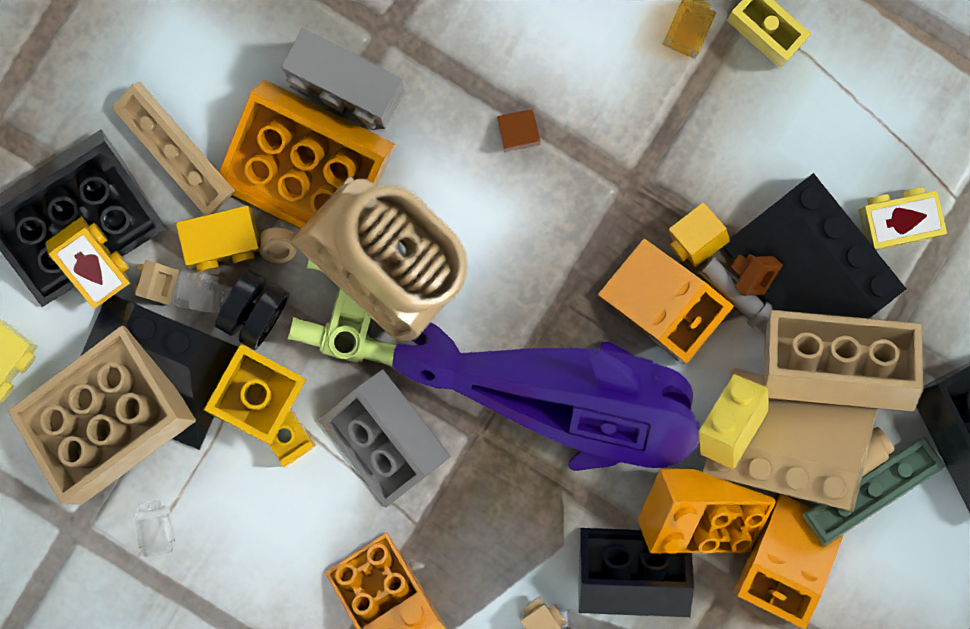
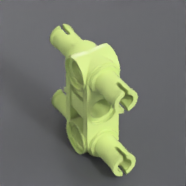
[287,258,396,367]

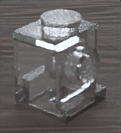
[173,269,233,315]

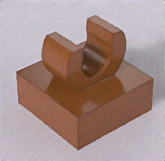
[731,254,783,296]

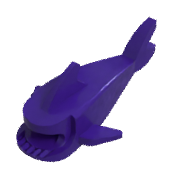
[392,322,700,471]

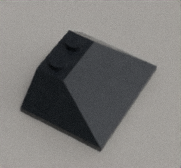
[81,295,238,450]

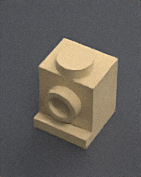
[519,596,571,629]

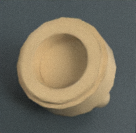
[260,227,297,263]

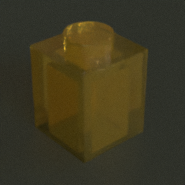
[662,0,717,59]

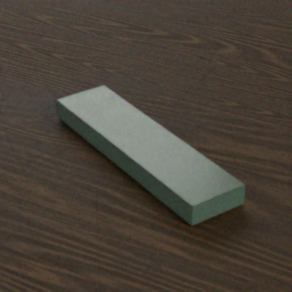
[802,436,946,547]

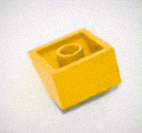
[204,344,307,445]

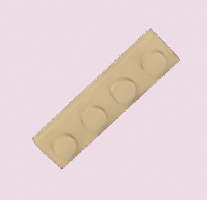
[112,82,235,216]

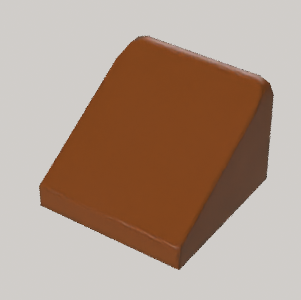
[497,109,540,152]

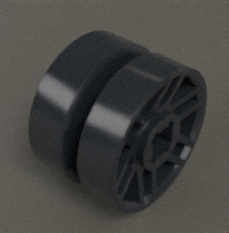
[215,269,290,351]

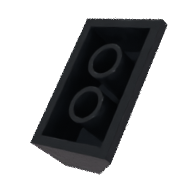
[578,528,694,617]

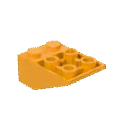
[598,238,734,365]
[637,469,776,554]
[732,493,844,629]
[325,532,447,629]

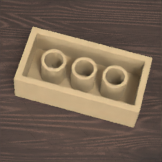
[763,310,923,412]

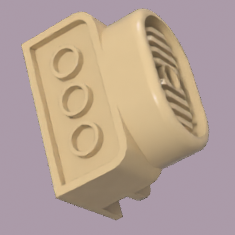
[291,176,467,343]

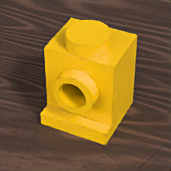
[268,410,317,468]

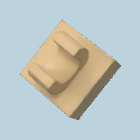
[131,260,179,305]

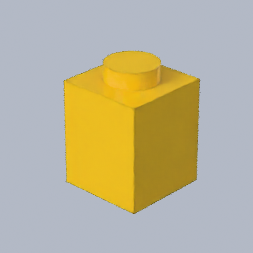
[669,202,730,268]

